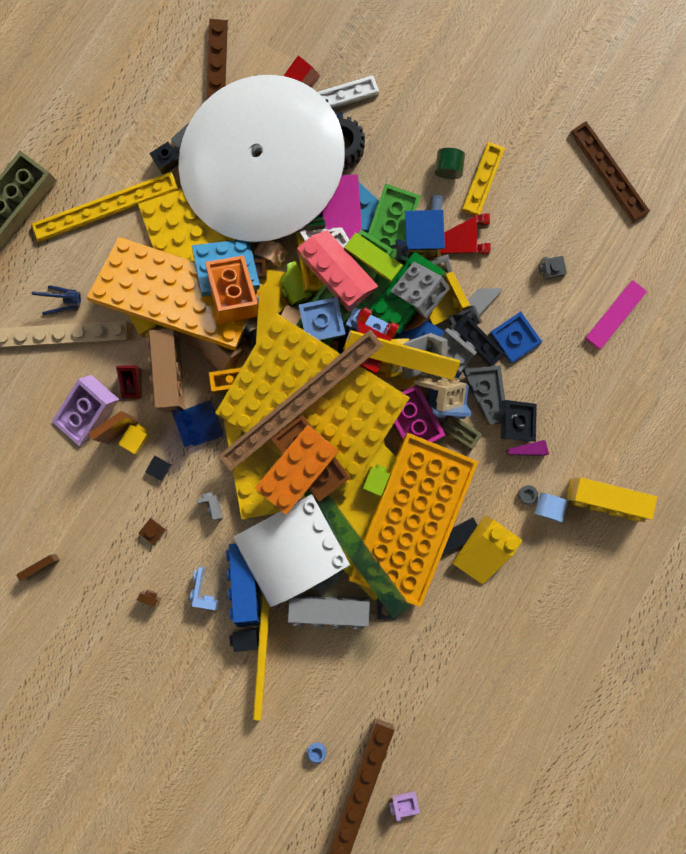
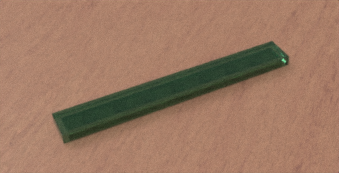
[304,489,411,619]

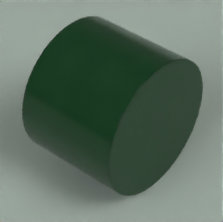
[435,148,465,179]

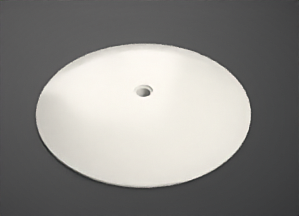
[179,75,345,242]

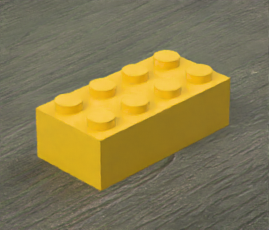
[566,477,658,522]

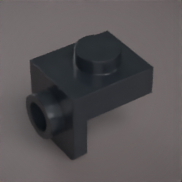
[449,305,482,328]

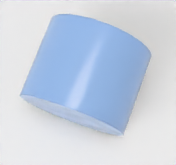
[534,493,569,523]

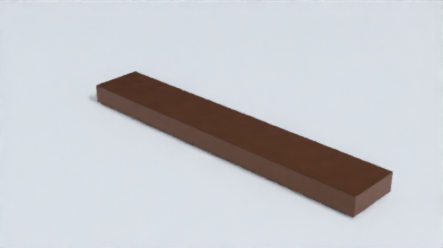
[570,121,650,223]

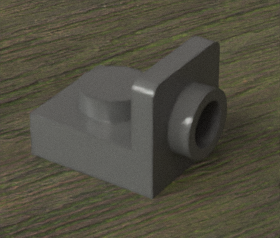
[538,256,567,279]

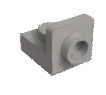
[197,492,223,520]

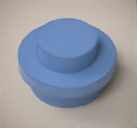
[307,742,326,763]

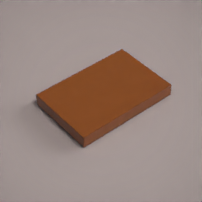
[89,411,139,444]

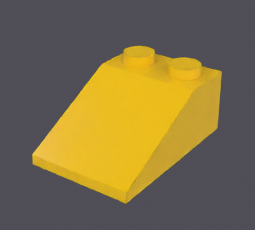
[452,515,523,585]

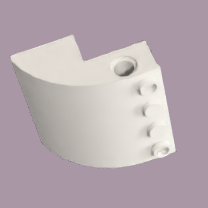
[233,494,350,607]

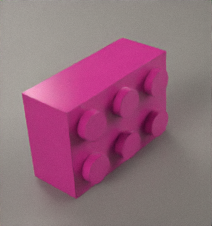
[393,385,445,443]

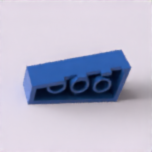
[226,543,261,628]

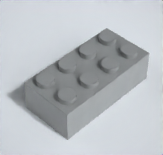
[288,595,370,630]

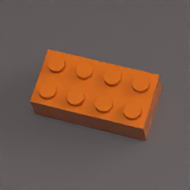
[255,425,339,515]

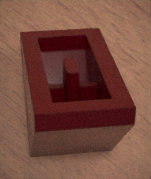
[116,365,142,398]

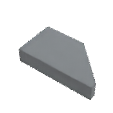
[468,288,502,315]

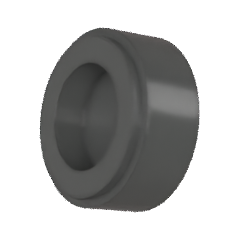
[518,485,538,505]

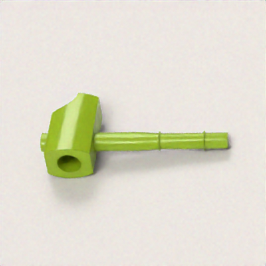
[280,261,312,307]

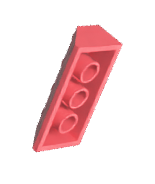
[297,230,378,312]

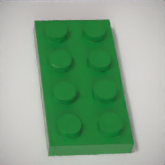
[370,252,446,334]

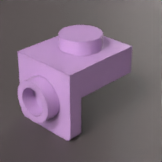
[390,791,420,821]

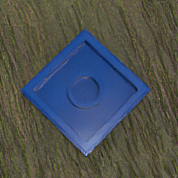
[405,210,445,250]
[489,311,542,364]

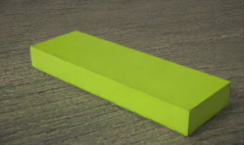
[344,232,403,282]

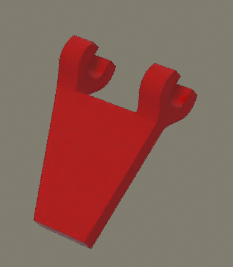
[440,213,491,254]
[357,307,399,374]

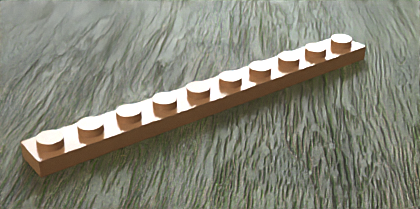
[218,330,383,471]

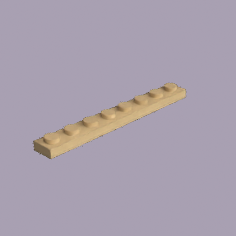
[0,320,128,348]

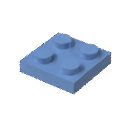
[299,297,345,341]

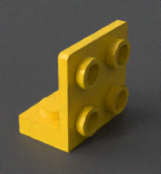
[429,271,470,325]

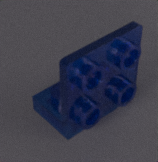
[172,400,223,449]

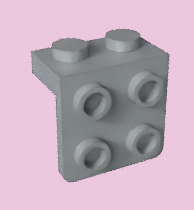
[402,333,448,379]

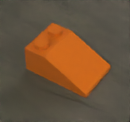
[205,255,258,324]

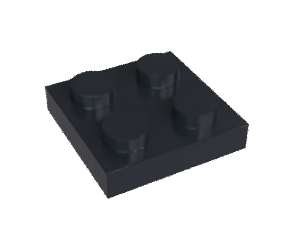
[501,400,537,442]

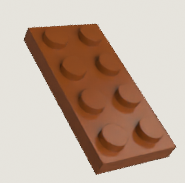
[271,414,351,502]

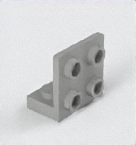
[391,262,450,319]

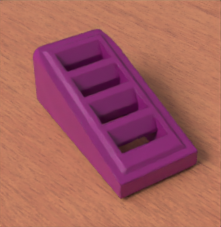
[505,440,549,456]

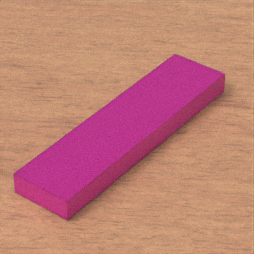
[584,280,647,350]

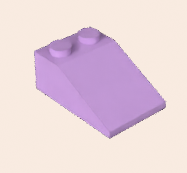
[52,375,119,446]

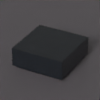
[145,455,172,481]

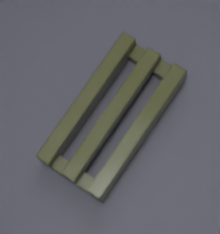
[441,415,482,450]

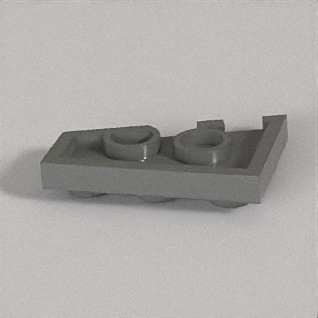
[462,366,505,425]

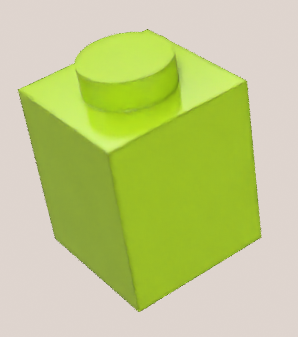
[362,464,390,496]

